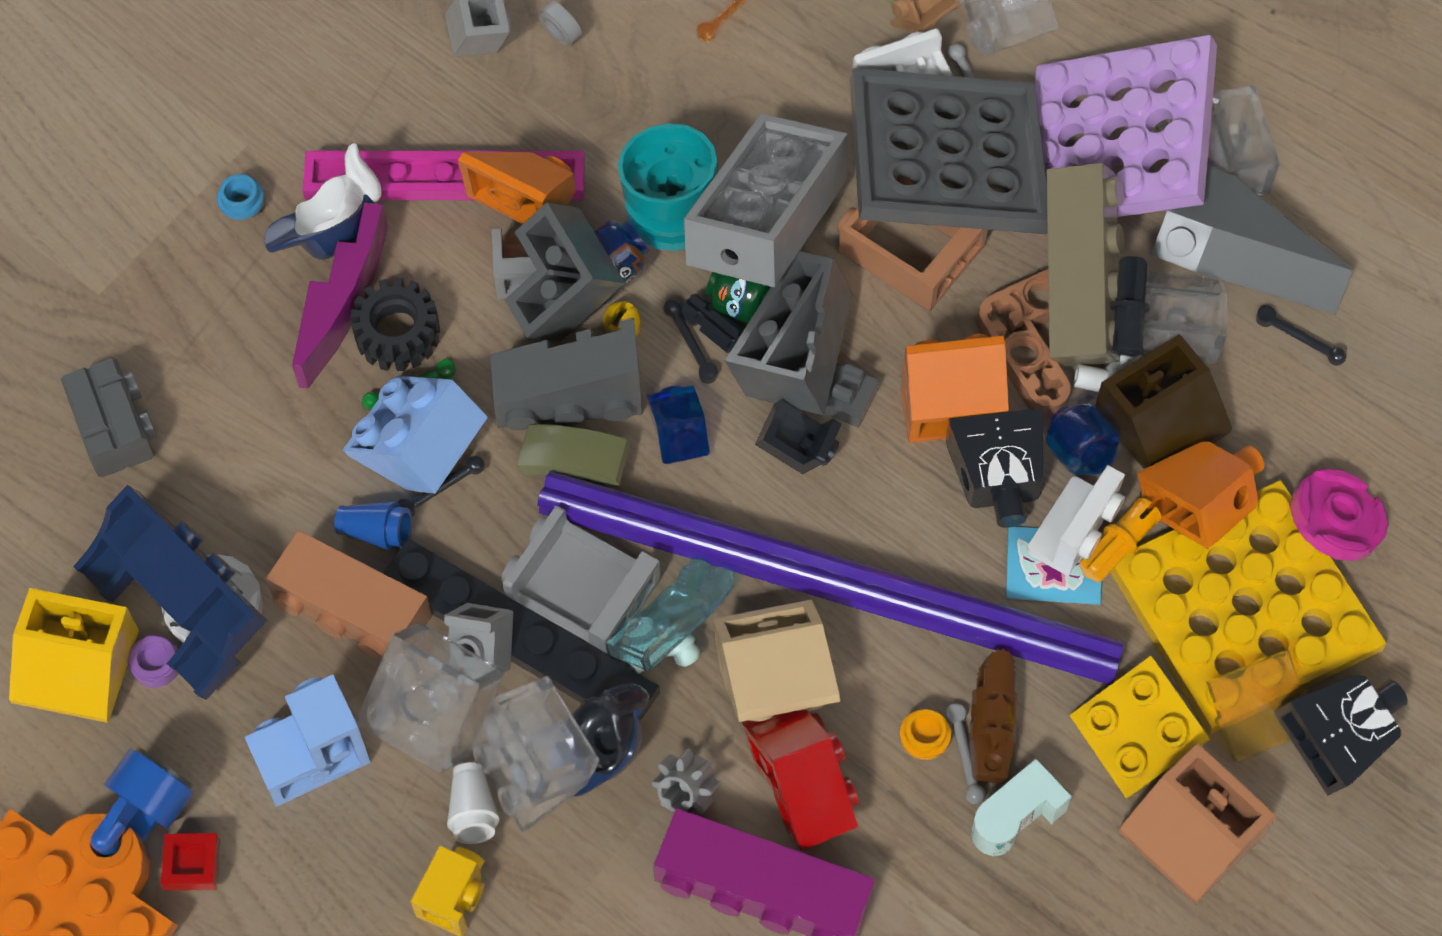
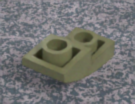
[517,425,631,486]

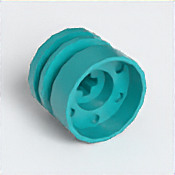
[617,123,719,251]

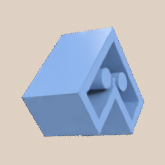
[244,674,371,807]

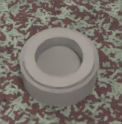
[539,1,582,46]

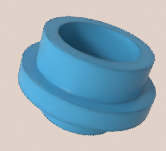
[217,174,264,220]

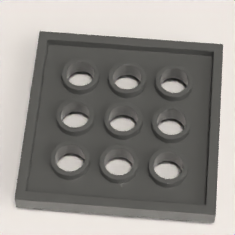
[850,68,1048,234]

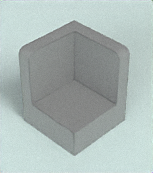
[491,227,537,299]

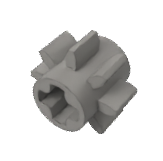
[651,749,721,813]

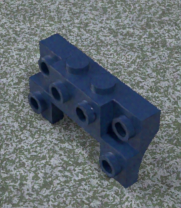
[73,485,268,700]

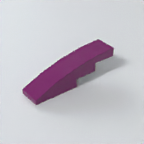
[292,203,388,388]

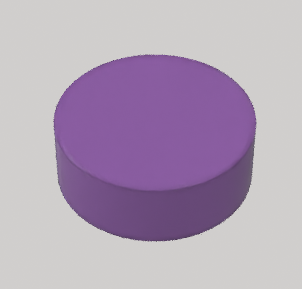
[127,634,178,688]

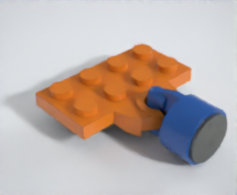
[0,747,194,936]

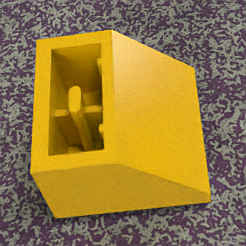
[9,588,139,723]

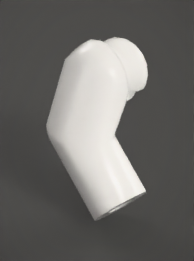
[1073,354,1142,392]

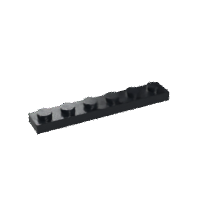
[383,538,660,722]

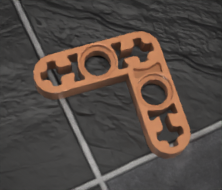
[977,269,1071,418]

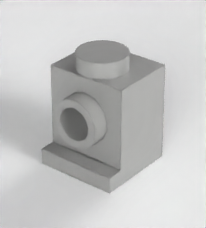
[444,603,513,686]

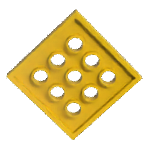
[1110,480,1387,735]

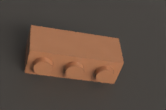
[266,530,432,665]

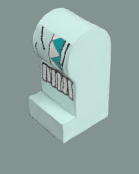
[971,759,1072,856]

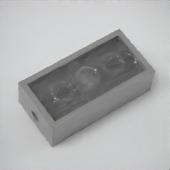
[684,114,848,287]

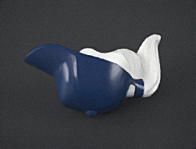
[264,143,382,260]

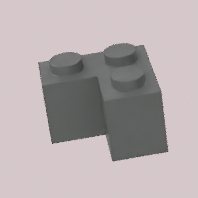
[505,202,625,342]

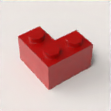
[741,709,859,851]

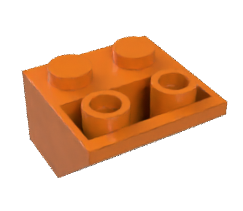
[900,334,1009,443]

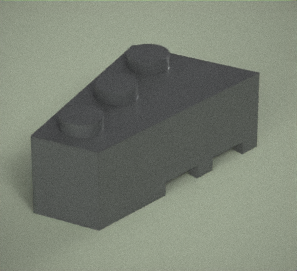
[725,251,853,416]

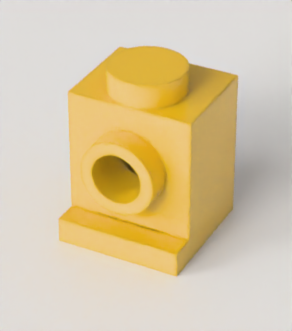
[410,846,484,936]

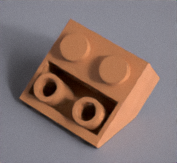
[1118,743,1277,905]

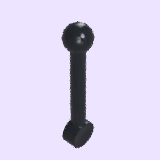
[663,299,718,384]
[1256,306,1347,366]
[398,455,485,517]

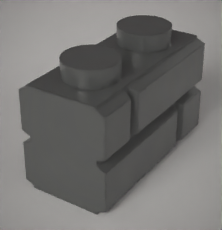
[61,358,157,477]

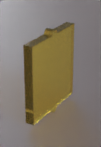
[1206,650,1307,762]

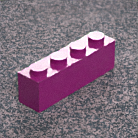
[653,808,875,936]

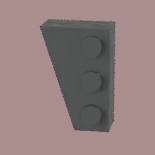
[490,318,642,430]

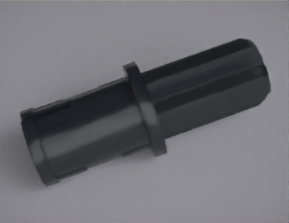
[1111,256,1150,356]

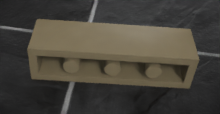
[1047,163,1124,367]

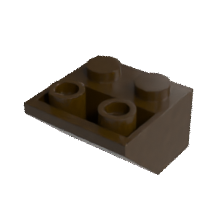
[1094,334,1232,469]

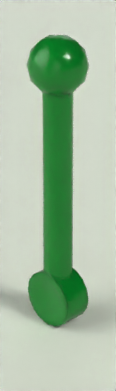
[362,359,456,411]

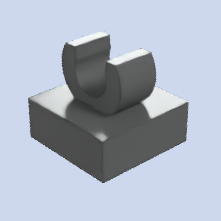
[825,363,880,428]

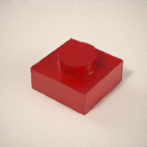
[160,833,220,891]

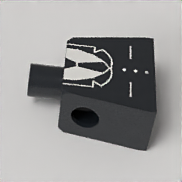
[946,408,1043,528]
[1273,673,1408,796]

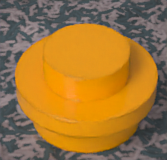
[899,709,951,760]

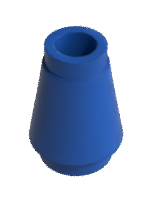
[334,501,412,551]

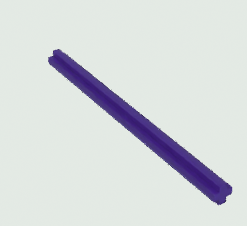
[537,471,1125,685]

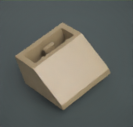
[713,600,840,722]

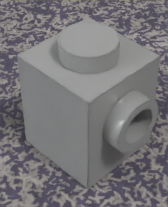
[445,0,511,57]

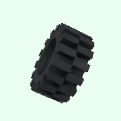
[350,278,441,371]

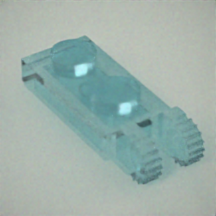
[607,558,735,671]

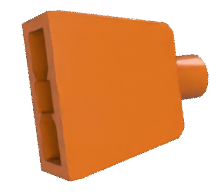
[1138,442,1264,549]

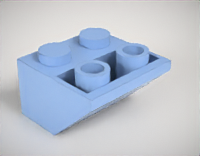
[342,375,488,494]

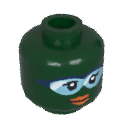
[706,272,771,324]

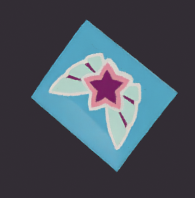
[1006,527,1102,605]

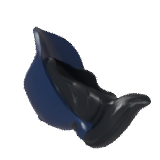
[547,683,649,797]

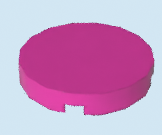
[1290,468,1388,561]

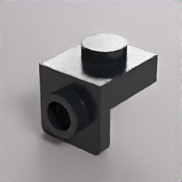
[755,400,841,474]

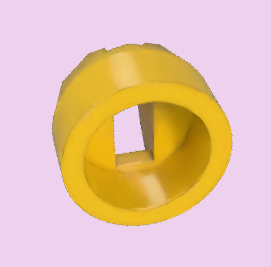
[603,300,641,337]

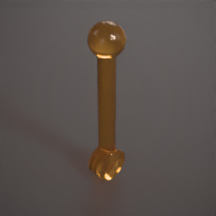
[697,0,747,42]

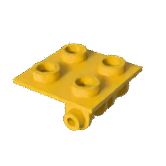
[1069,656,1211,799]

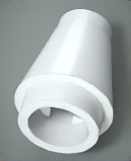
[447,762,499,844]

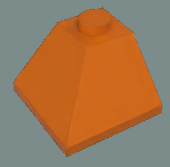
[458,152,576,224]

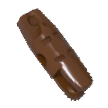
[969,648,1018,784]

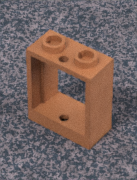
[837,177,987,311]

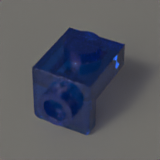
[647,385,710,464]

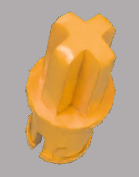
[1079,498,1162,583]

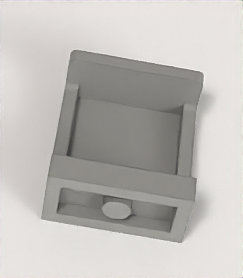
[501,506,660,656]

